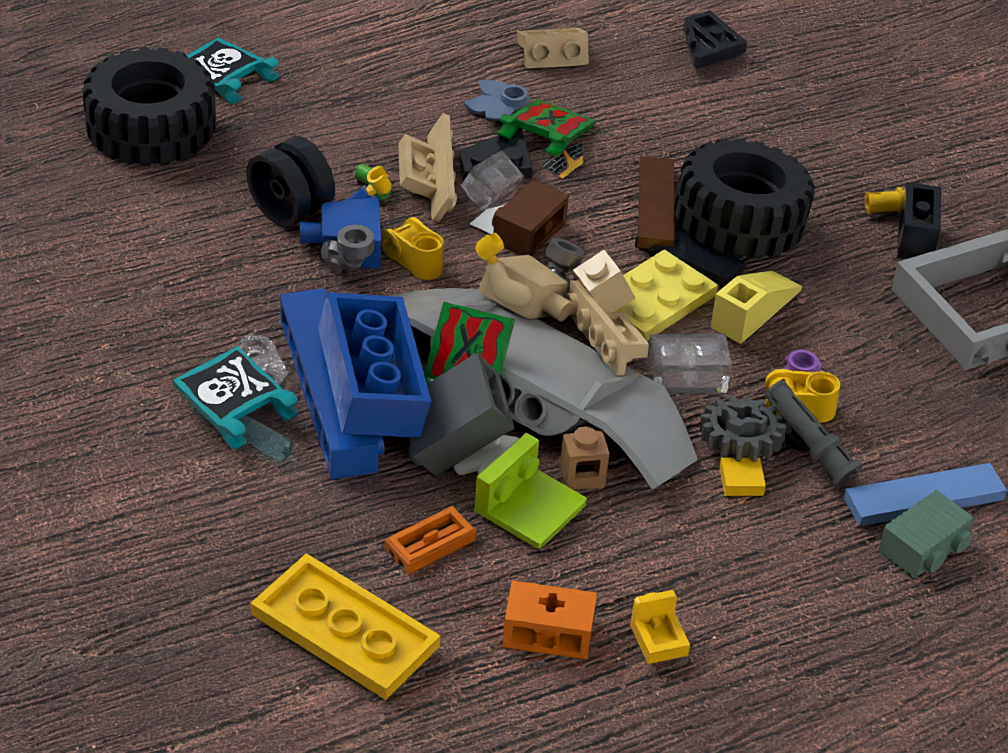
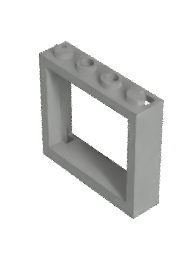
[891,229,1008,370]

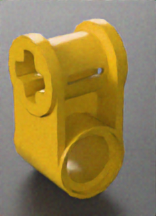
[381,217,444,280]
[765,369,841,423]

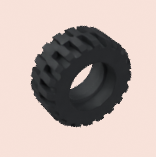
[82,47,216,166]
[674,138,815,259]

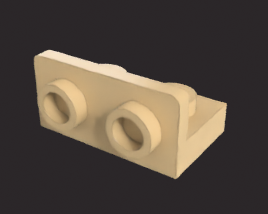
[517,28,589,68]

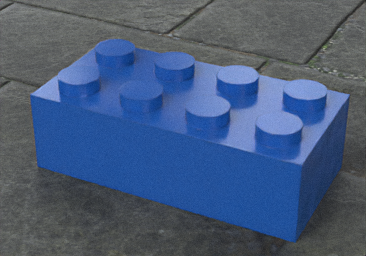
[318,292,431,437]

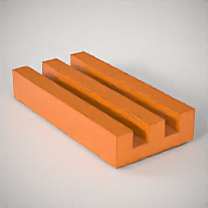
[384,506,476,575]

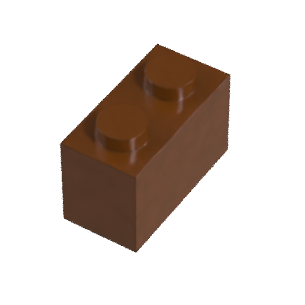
[492,180,569,256]

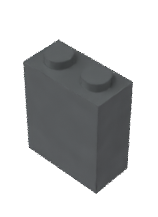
[408,353,514,476]

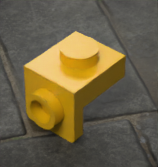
[630,590,690,664]

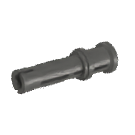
[764,380,863,488]

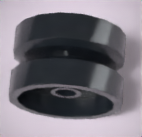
[246,136,335,228]

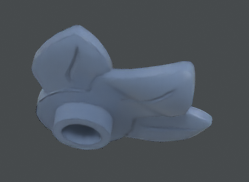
[464,80,530,121]

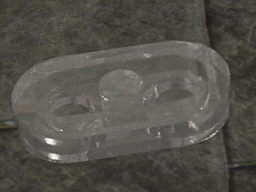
[236,335,286,390]

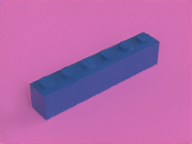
[280,288,384,480]

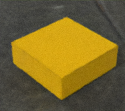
[719,458,766,496]

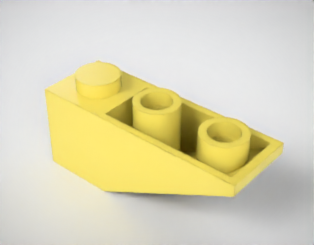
[710,270,802,344]

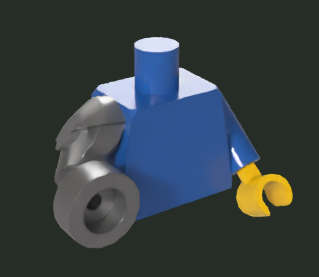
[300,166,391,272]

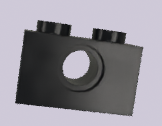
[897,182,941,259]

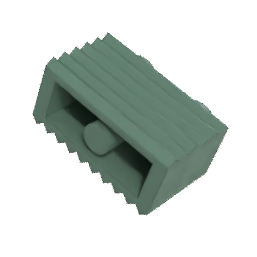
[879,489,975,578]

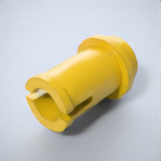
[865,187,904,215]

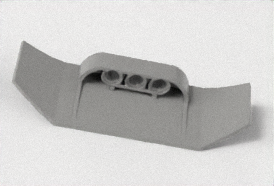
[389,288,698,490]

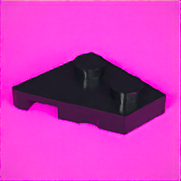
[683,10,747,69]
[459,128,533,182]

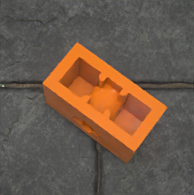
[502,580,597,660]

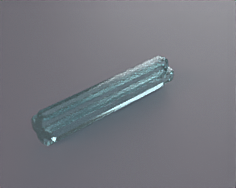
[193,407,293,461]

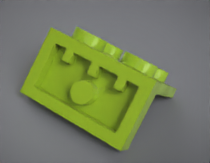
[474,433,587,549]

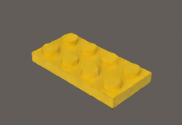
[250,553,441,700]

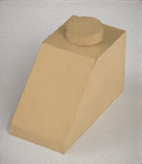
[570,250,635,313]

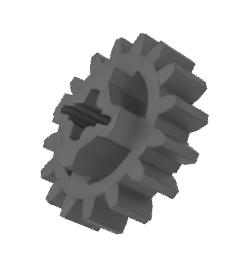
[700,395,786,462]

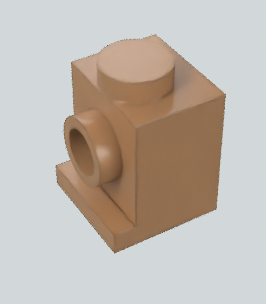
[558,427,609,490]

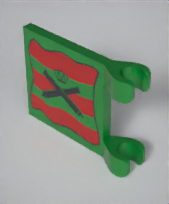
[497,99,596,157]
[424,301,515,384]

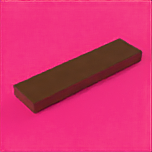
[637,156,674,249]

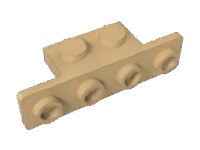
[398,113,457,222]
[565,280,649,376]

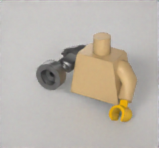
[475,233,584,322]

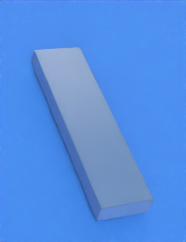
[844,463,1007,527]

